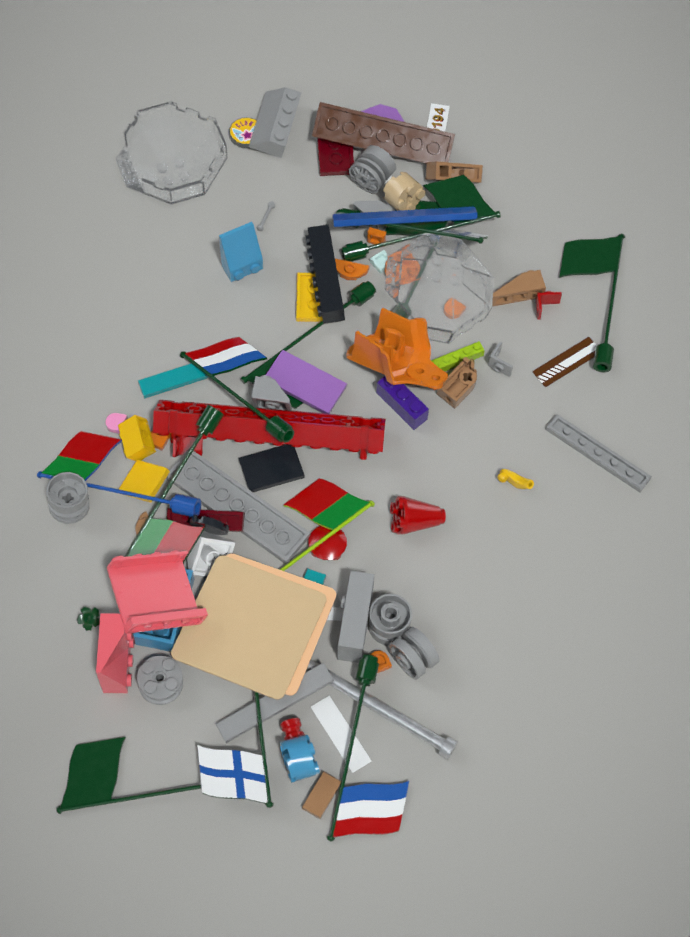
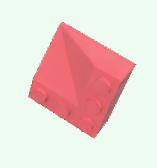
[96,613,135,693]

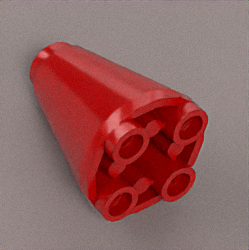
[390,496,446,535]

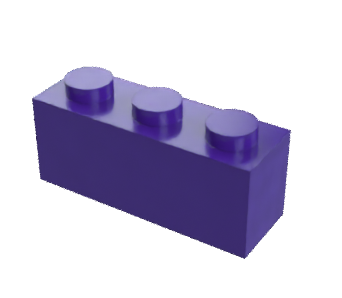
[376,376,429,430]

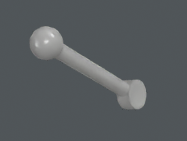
[257,201,275,231]

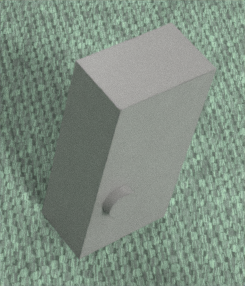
[338,571,375,663]

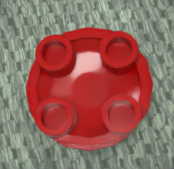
[308,526,347,560]

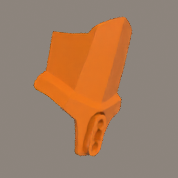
[346,308,448,390]

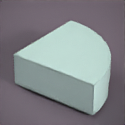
[370,250,388,274]

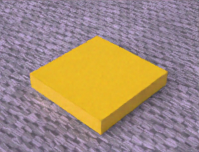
[119,460,170,503]

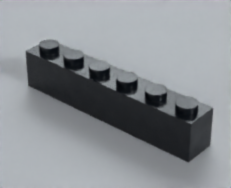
[305,224,345,324]

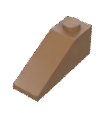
[426,162,483,183]
[490,270,546,307]

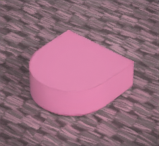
[106,413,127,434]

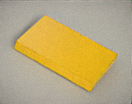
[296,272,323,322]

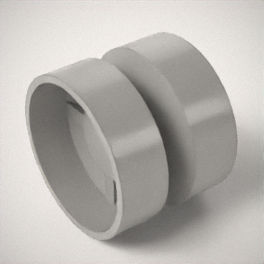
[369,594,412,646]

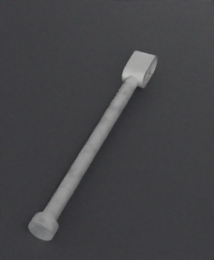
[306,660,458,760]

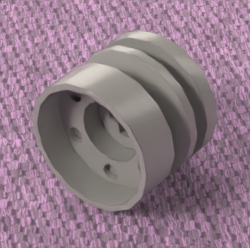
[349,145,396,193]
[46,472,90,524]

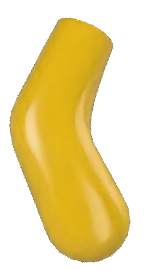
[497,469,534,489]

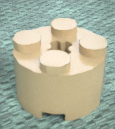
[383,172,425,211]

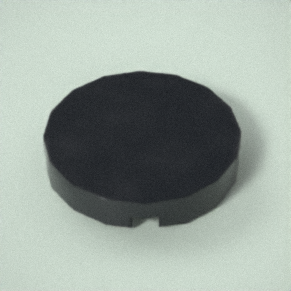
[190,515,229,535]

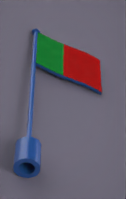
[37,431,201,517]

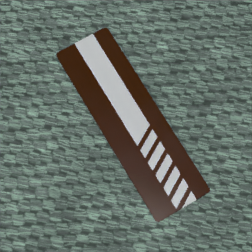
[532,337,597,387]

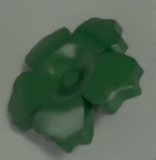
[76,607,100,631]

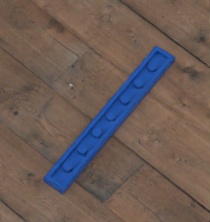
[332,206,477,227]

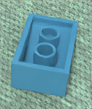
[219,222,263,282]

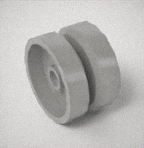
[389,627,440,680]

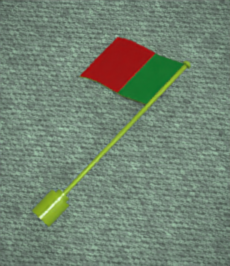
[280,478,375,571]

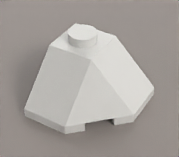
[187,531,235,577]

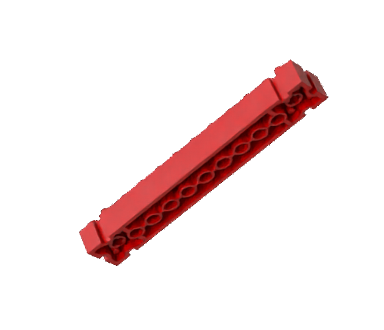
[153,400,386,460]

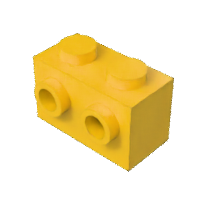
[118,415,156,461]

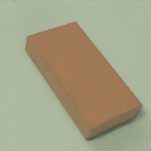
[302,772,341,819]

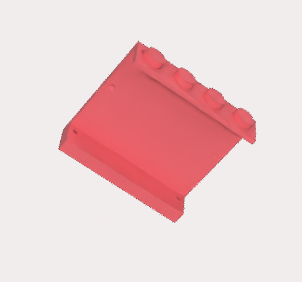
[107,550,208,634]

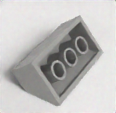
[249,87,301,158]

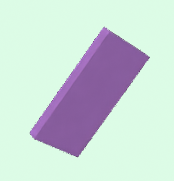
[266,350,347,414]

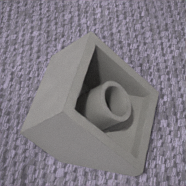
[251,375,292,411]

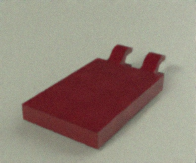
[317,138,354,176]

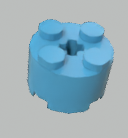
[280,735,320,783]

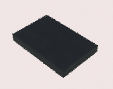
[238,444,305,493]

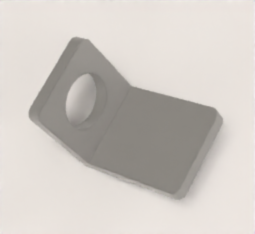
[488,342,513,377]

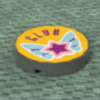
[229,117,257,148]

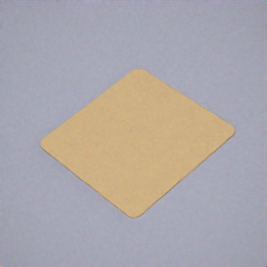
[171,556,327,700]

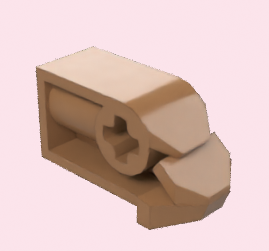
[437,357,477,409]

